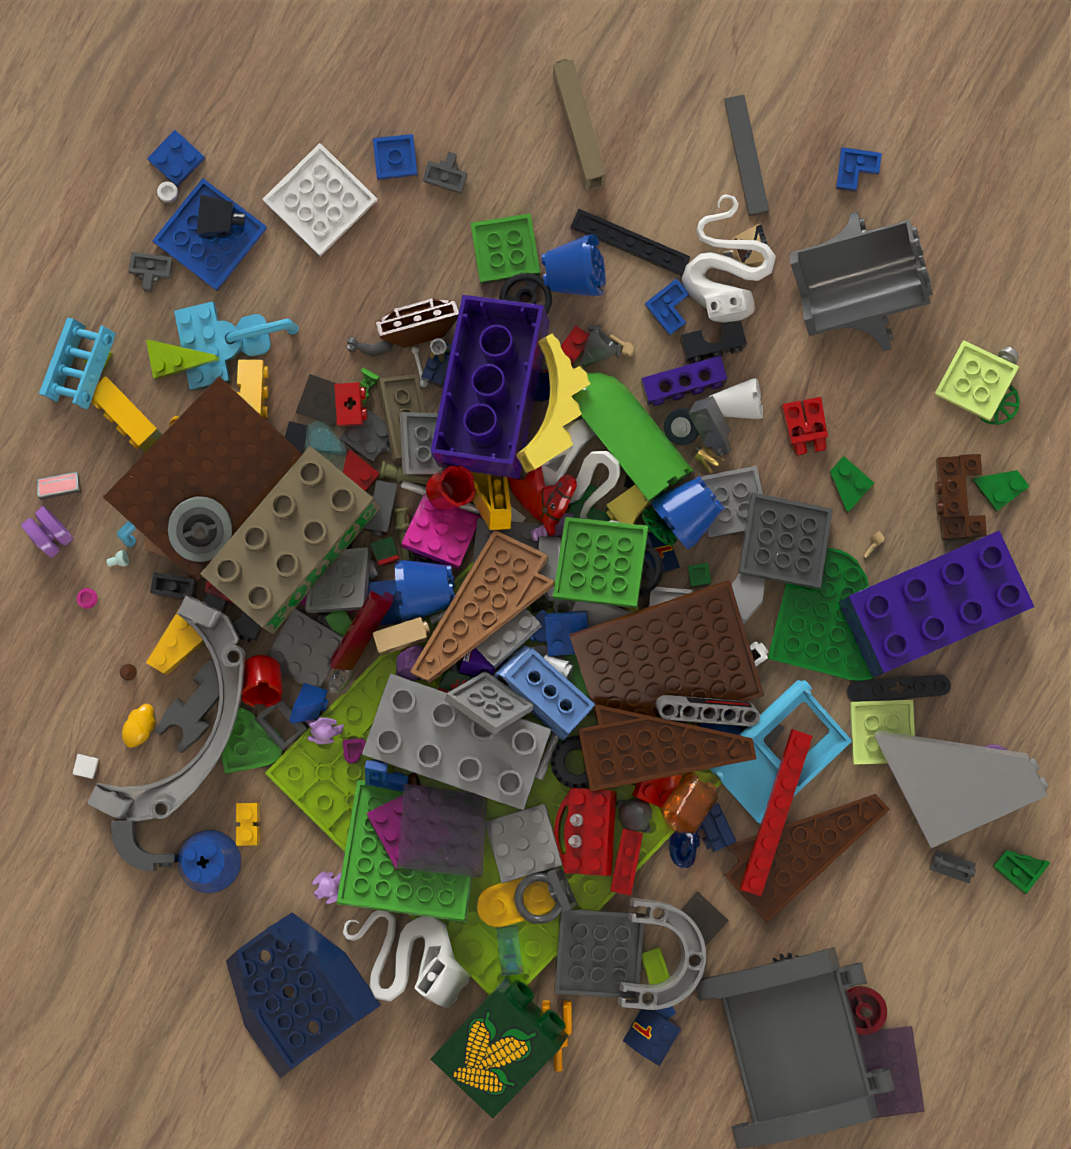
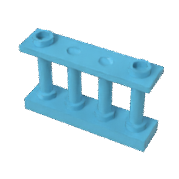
[39,317,116,410]

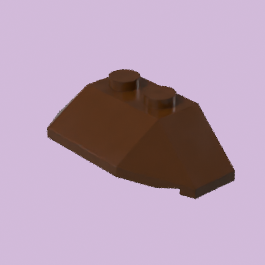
[376,298,459,348]

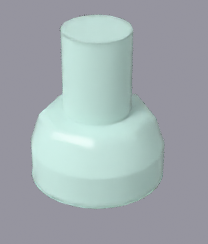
[107,550,129,567]

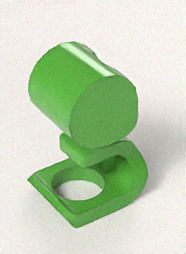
[350,368,381,406]

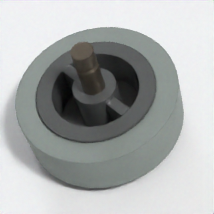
[168,497,232,562]

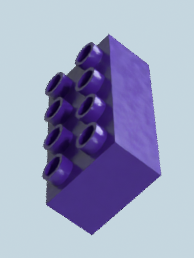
[430,295,550,479]
[838,531,1035,678]

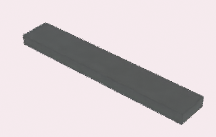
[724,95,769,216]

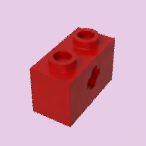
[334,382,367,427]

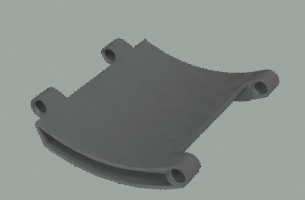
[696,947,895,1149]

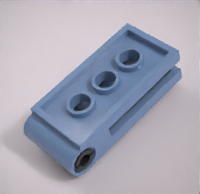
[494,645,595,741]

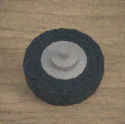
[664,408,699,445]

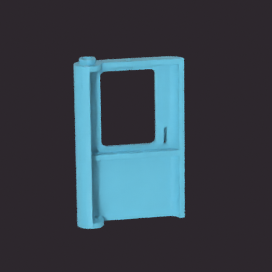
[710,680,852,825]

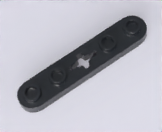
[846,675,951,702]

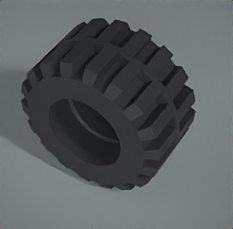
[551,735,589,788]

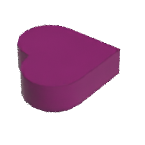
[343,739,366,764]

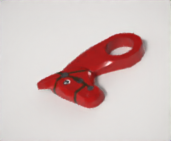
[507,466,577,536]

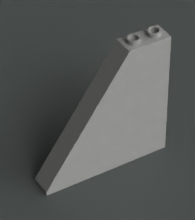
[875,731,1049,848]

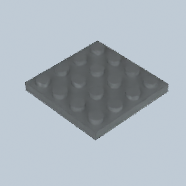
[738,492,833,590]
[554,909,645,998]

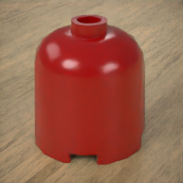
[426,466,476,510]
[241,654,283,707]

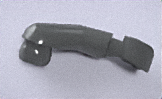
[347,337,393,356]

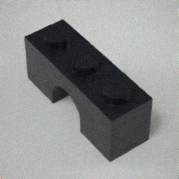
[680,320,747,364]
[203,593,262,643]

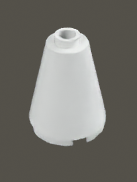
[709,378,763,419]

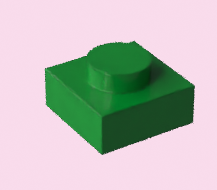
[687,563,711,587]

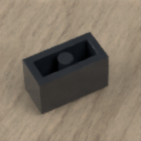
[150,572,198,600]

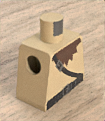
[722,223,769,267]

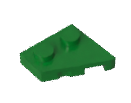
[829,456,874,513]
[972,470,1030,512]
[992,850,1050,894]

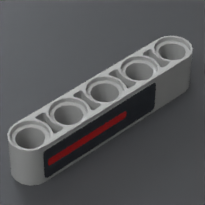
[656,695,760,726]

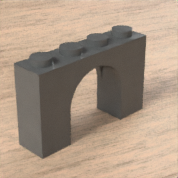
[360,480,398,537]

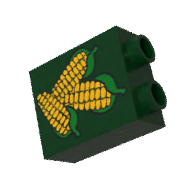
[430,977,568,1119]

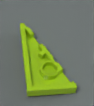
[146,340,220,379]

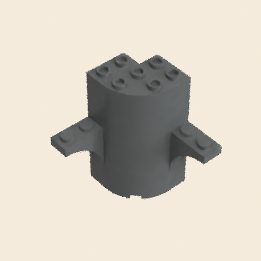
[789,211,933,351]

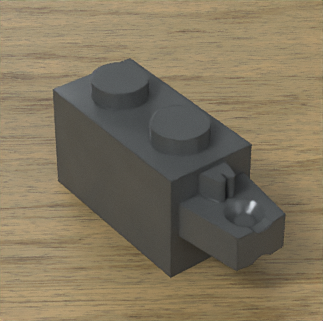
[689,396,731,456]

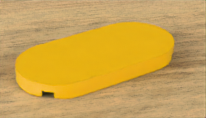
[477,877,556,928]

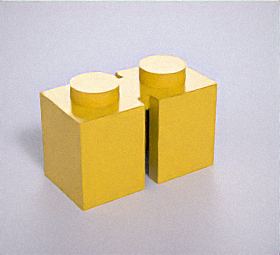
[236,803,260,846]

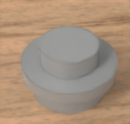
[998,347,1019,364]

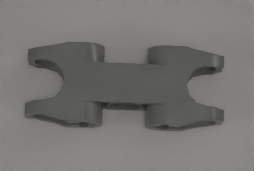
[155,659,219,753]

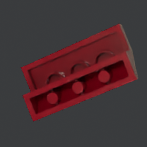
[330,591,393,670]

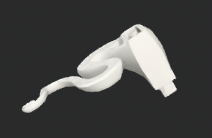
[682,194,776,323]
[541,417,621,523]
[343,910,471,1009]

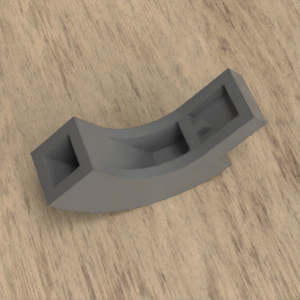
[111,821,178,871]

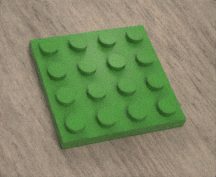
[553,517,649,608]

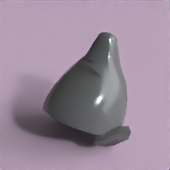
[580,325,621,367]
[616,798,652,833]

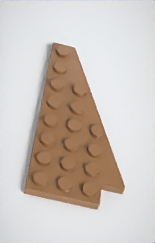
[410,530,555,683]

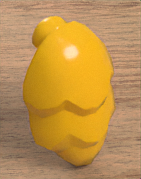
[122,704,156,748]

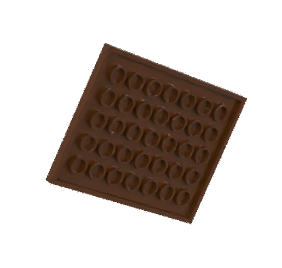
[103,376,303,582]
[569,580,765,723]

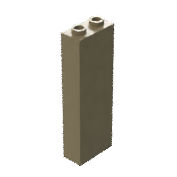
[553,59,606,191]

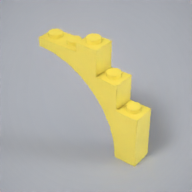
[516,334,590,473]
[606,485,652,612]

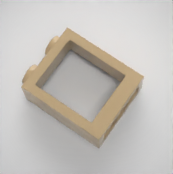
[373,617,431,656]

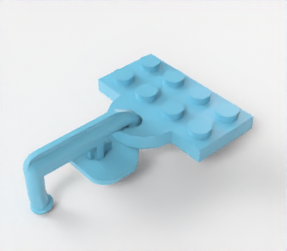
[174,301,298,391]

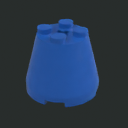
[542,234,606,297]
[651,476,725,549]
[395,560,455,623]
[178,830,241,893]

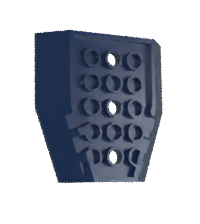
[226,912,381,1078]

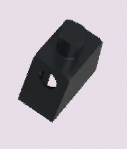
[197,195,246,238]

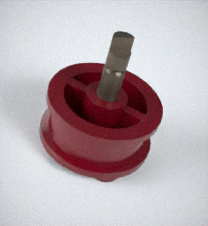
[846,986,887,1035]

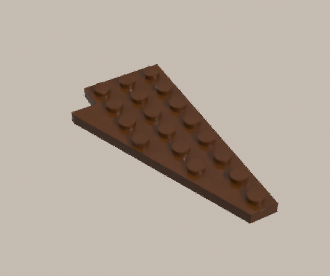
[578,705,757,792]
[724,794,890,923]

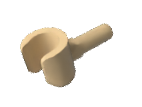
[609,334,634,357]
[863,531,884,559]

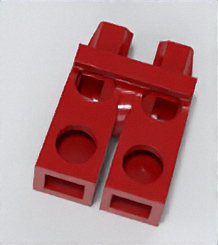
[780,397,828,456]

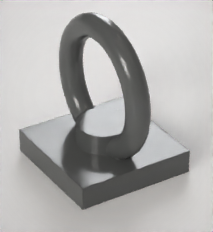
[514,866,578,924]

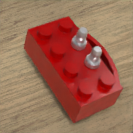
[554,788,617,876]

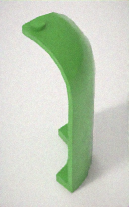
[572,372,694,503]

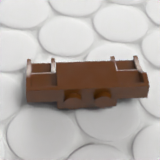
[935,454,987,540]

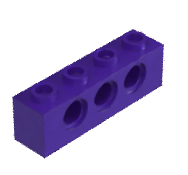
[641,356,727,406]

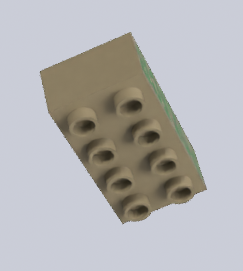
[200,446,381,634]

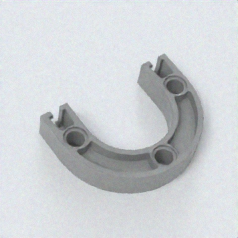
[618,898,706,1010]

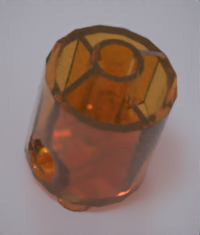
[660,772,718,834]

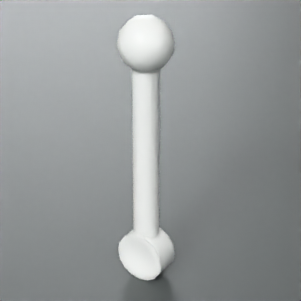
[411,346,428,387]

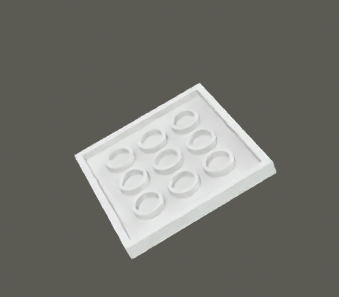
[262,143,378,257]

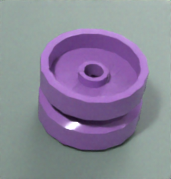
[21,505,74,558]

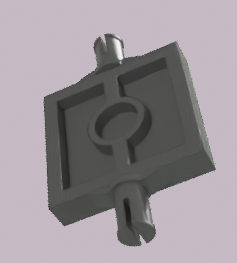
[339,406,392,463]

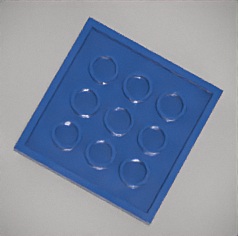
[152,178,267,291]

